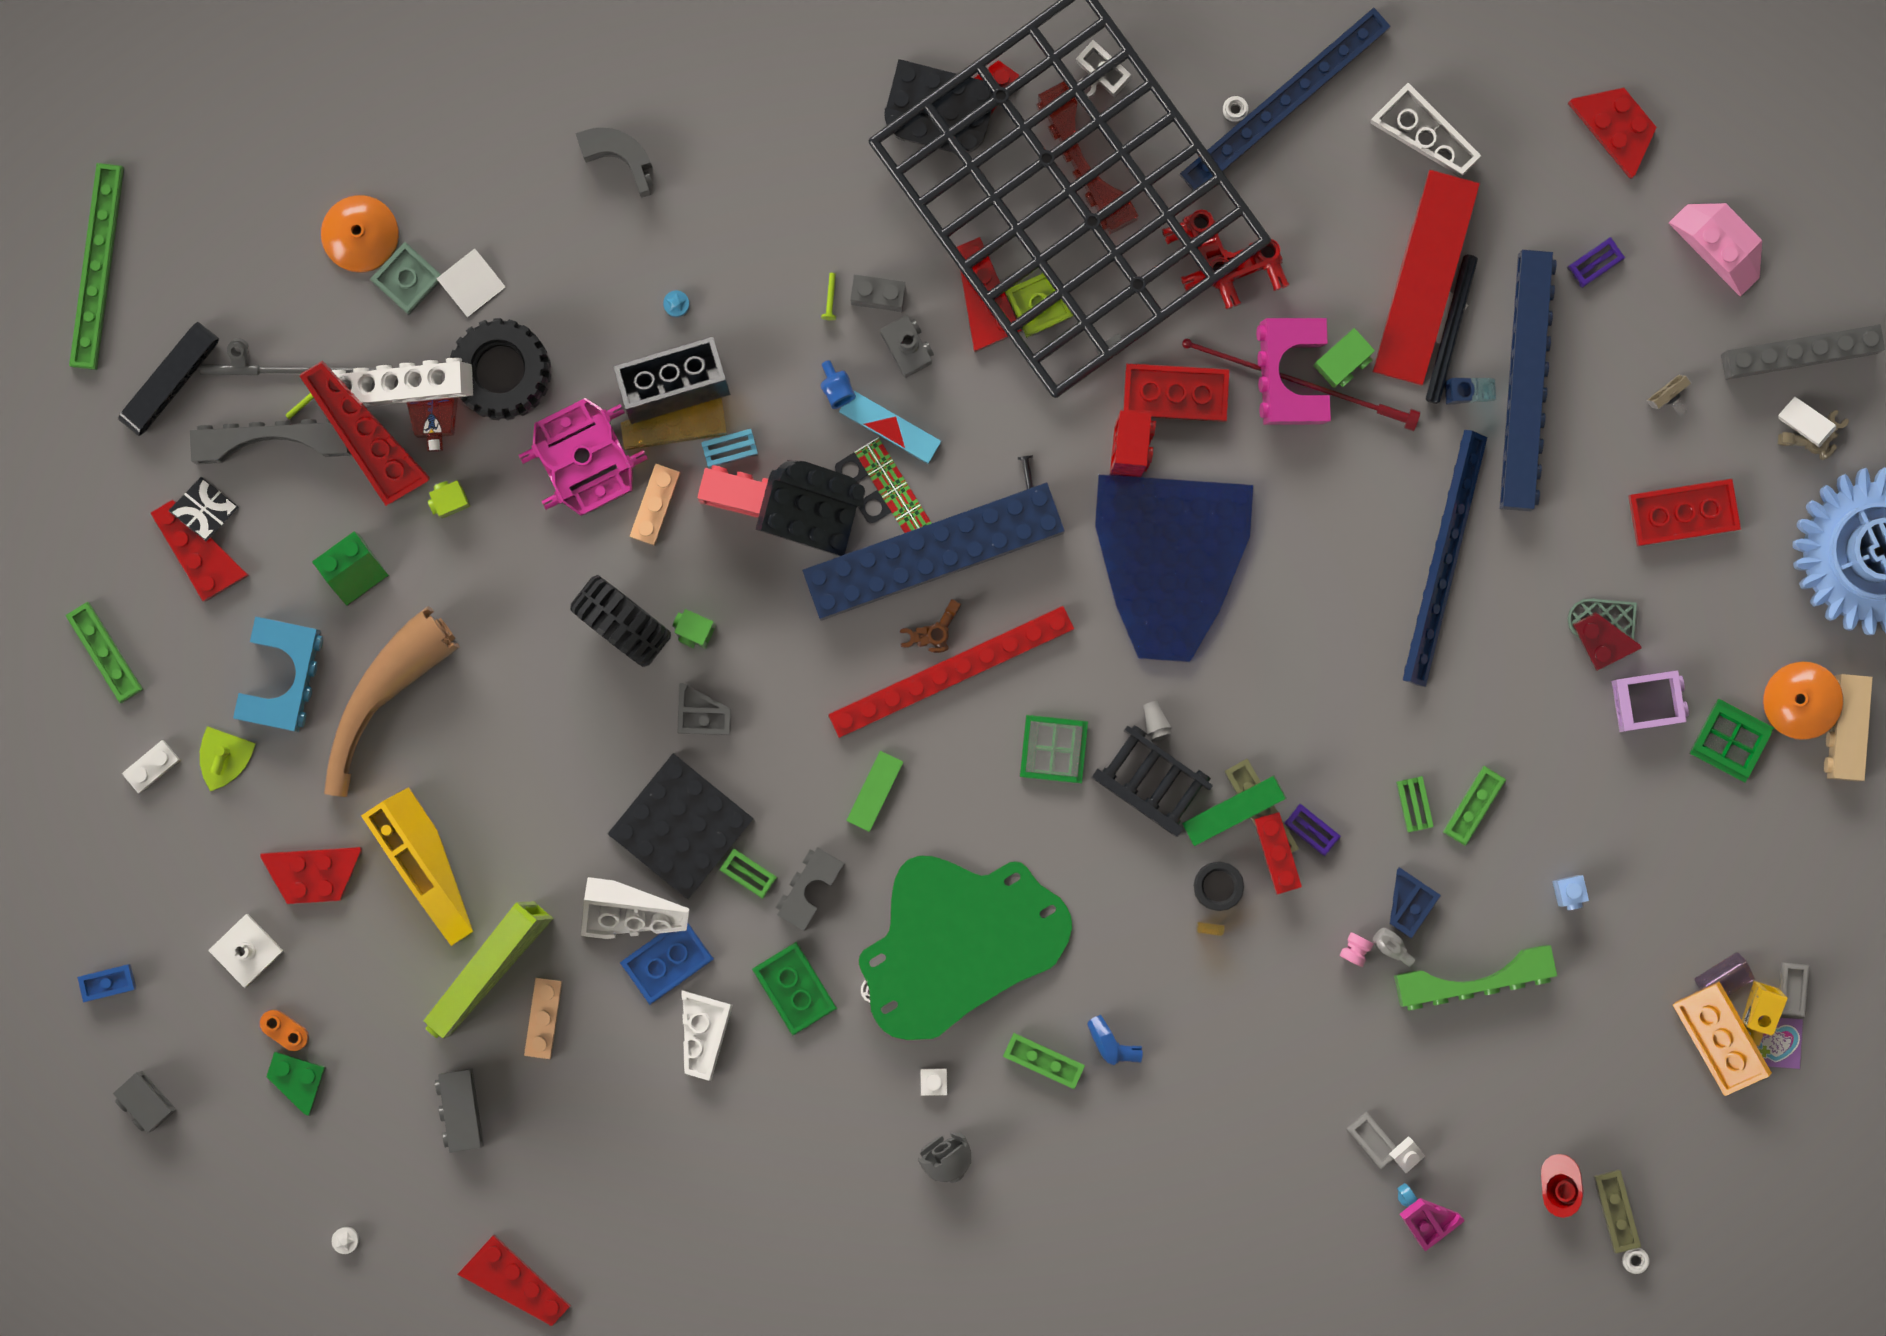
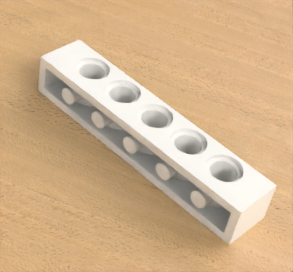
[332,358,473,406]

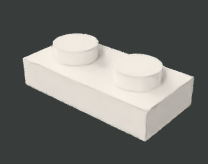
[122,740,180,794]

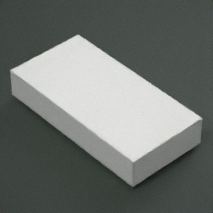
[1778,397,1836,447]

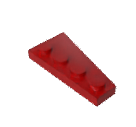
[957,237,1022,352]

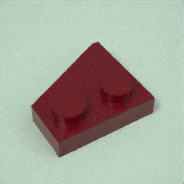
[1573,612,1642,671]

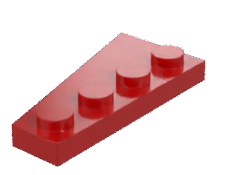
[151,499,249,602]
[457,1235,571,1326]

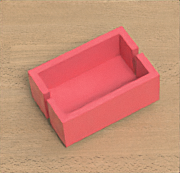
[697,465,768,518]

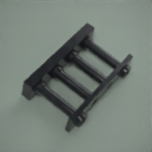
[1091,725,1213,837]

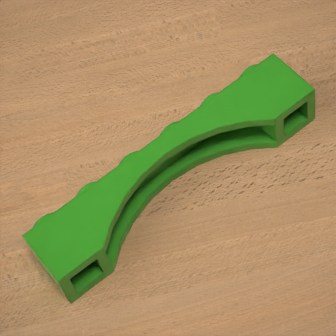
[1394,945,1557,1010]

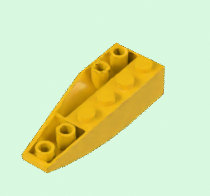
[361,787,473,946]

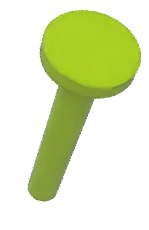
[821,273,837,320]
[286,393,314,420]

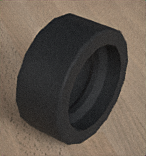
[1193,862,1244,911]

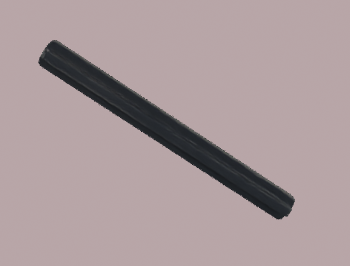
[1426,254,1478,404]

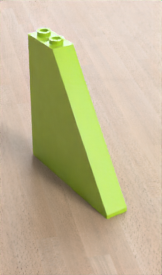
[423,901,554,1038]

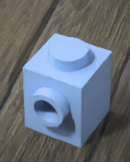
[1552,875,1589,910]

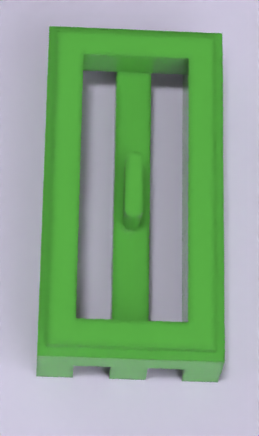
[1396,776,1434,832]
[720,849,777,899]

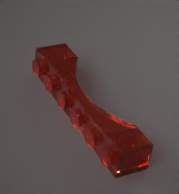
[1036,81,1139,234]

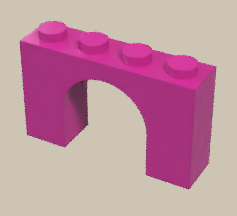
[1256,318,1331,425]

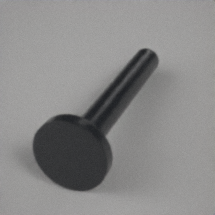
[1018,455,1033,489]

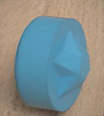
[663,290,690,317]
[1397,1183,1418,1207]

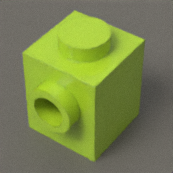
[428,480,471,519]

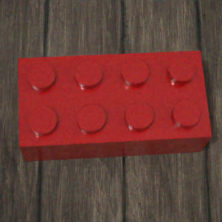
[1110,410,1156,478]

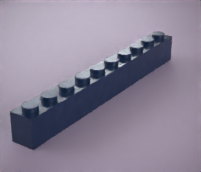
[1499,250,1557,511]

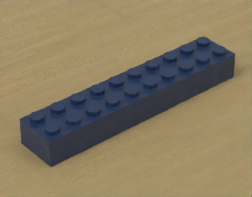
[802,482,1065,621]

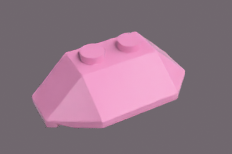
[1669,203,1762,296]

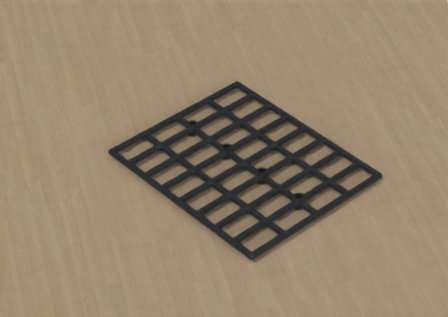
[868,0,1271,398]

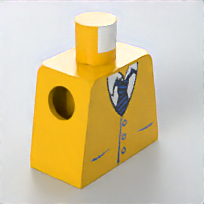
[1742,981,1788,1046]

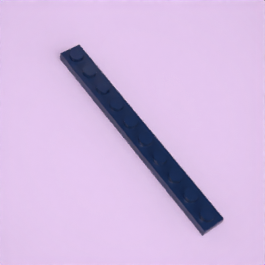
[1180,8,1391,190]
[1403,430,1488,687]

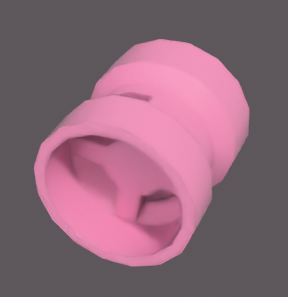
[1339,933,1374,967]

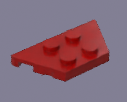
[1568,88,1657,179]
[260,847,362,904]

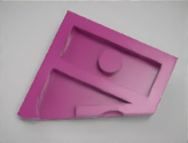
[1399,1198,1465,1252]

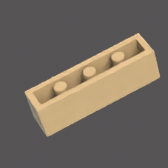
[1824,674,1873,781]

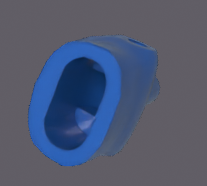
[820,360,856,409]

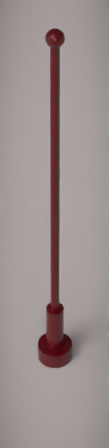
[1182,338,1421,431]

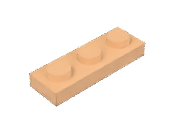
[630,463,680,546]
[524,978,562,1059]

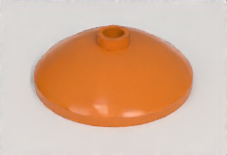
[321,195,399,273]
[1763,662,1843,740]

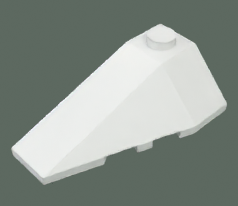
[581,877,689,939]

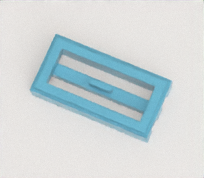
[701,429,758,468]

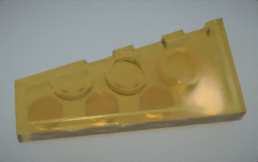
[621,397,727,450]

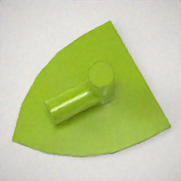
[199,726,256,791]

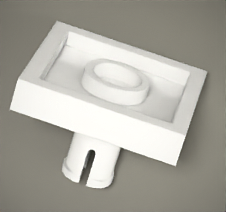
[208,914,284,988]

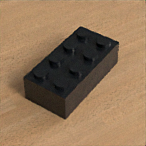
[613,337,731,424]

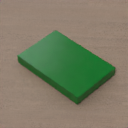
[752,942,837,1036]

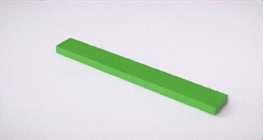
[69,163,124,370]

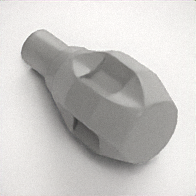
[1373,928,1415,967]

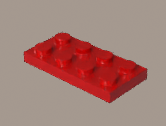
[1123,363,1230,422]
[1628,479,1741,547]

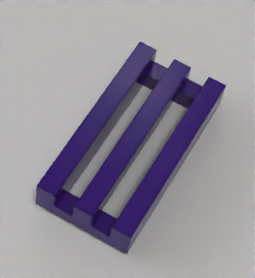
[1567,237,1625,288]
[1284,804,1341,856]

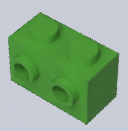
[1313,328,1375,388]
[672,609,717,649]

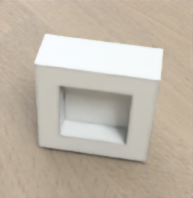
[921,1068,947,1096]
[1389,1136,1425,1173]

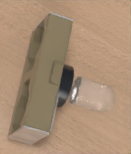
[1646,374,1691,416]

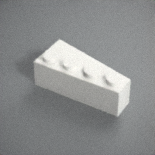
[1370,83,1481,177]

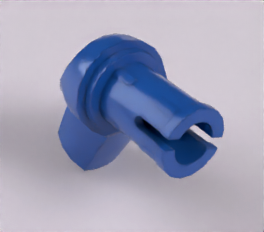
[1087,1015,1143,1065]

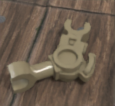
[1777,410,1849,460]

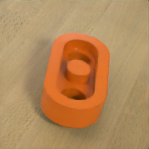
[260,1010,309,1051]

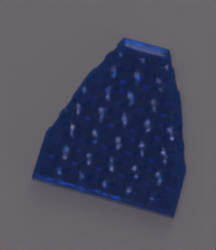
[1095,474,1253,662]

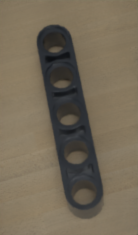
[118,322,219,436]

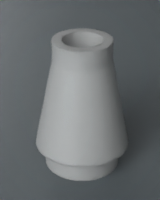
[1143,701,1172,741]

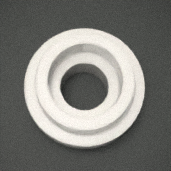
[1223,96,1248,122]
[1622,1248,1649,1274]

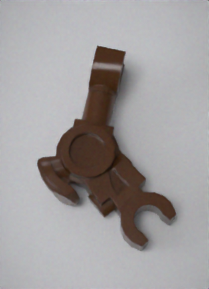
[900,599,962,653]

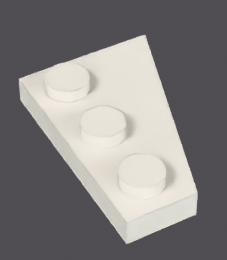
[682,991,733,1081]

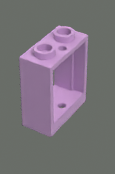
[1611,670,1689,732]

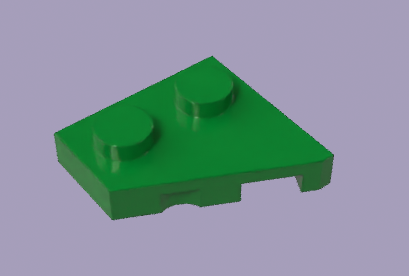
[266,1052,326,1116]

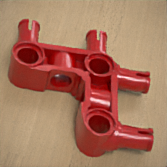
[1162,209,1289,310]

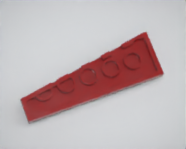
[300,361,430,506]

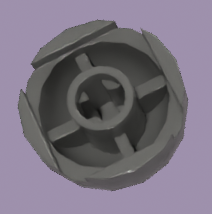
[918,1133,971,1183]

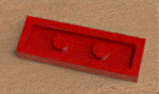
[1253,812,1302,895]

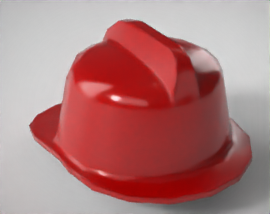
[1541,1154,1584,1218]

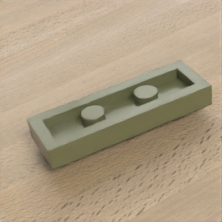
[1593,1169,1641,1253]

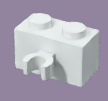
[1076,40,1132,98]

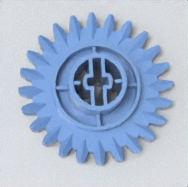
[1792,467,1886,635]

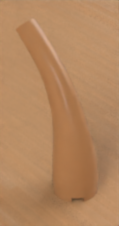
[324,606,460,797]

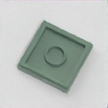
[370,242,441,315]

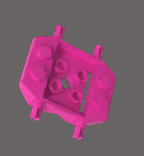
[518,398,648,516]

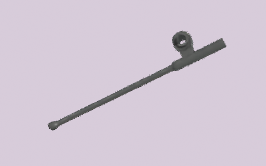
[199,338,399,375]

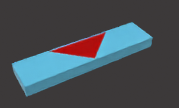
[839,390,941,464]

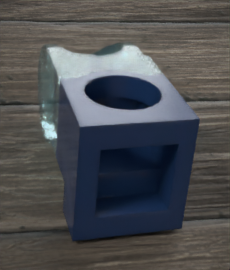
[1445,378,1496,405]

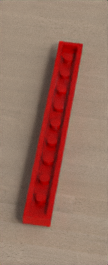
[828,606,1074,738]

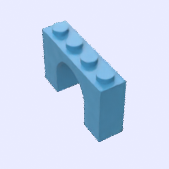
[233,617,323,732]

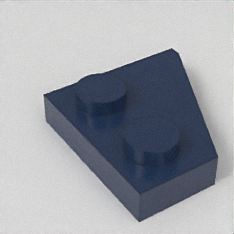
[1390,867,1441,939]

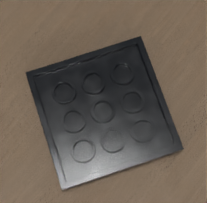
[608,753,754,900]

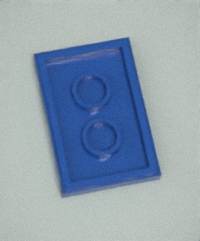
[620,923,714,1005]

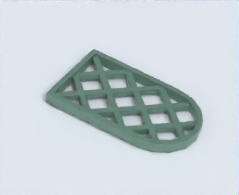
[1567,598,1637,640]

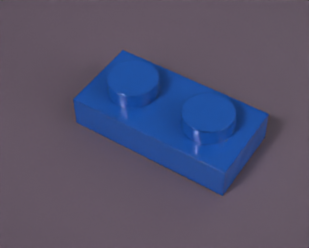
[77,964,136,1002]

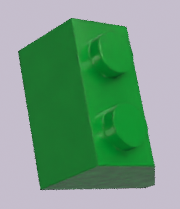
[312,531,389,606]

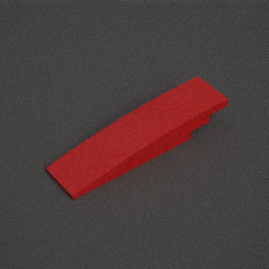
[1372,170,1480,386]

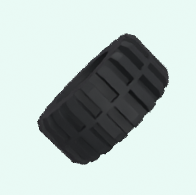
[450,318,551,421]
[570,575,671,667]

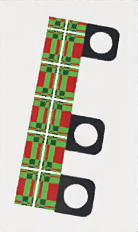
[835,437,932,533]

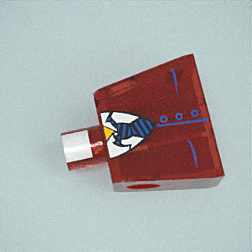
[407,397,458,452]

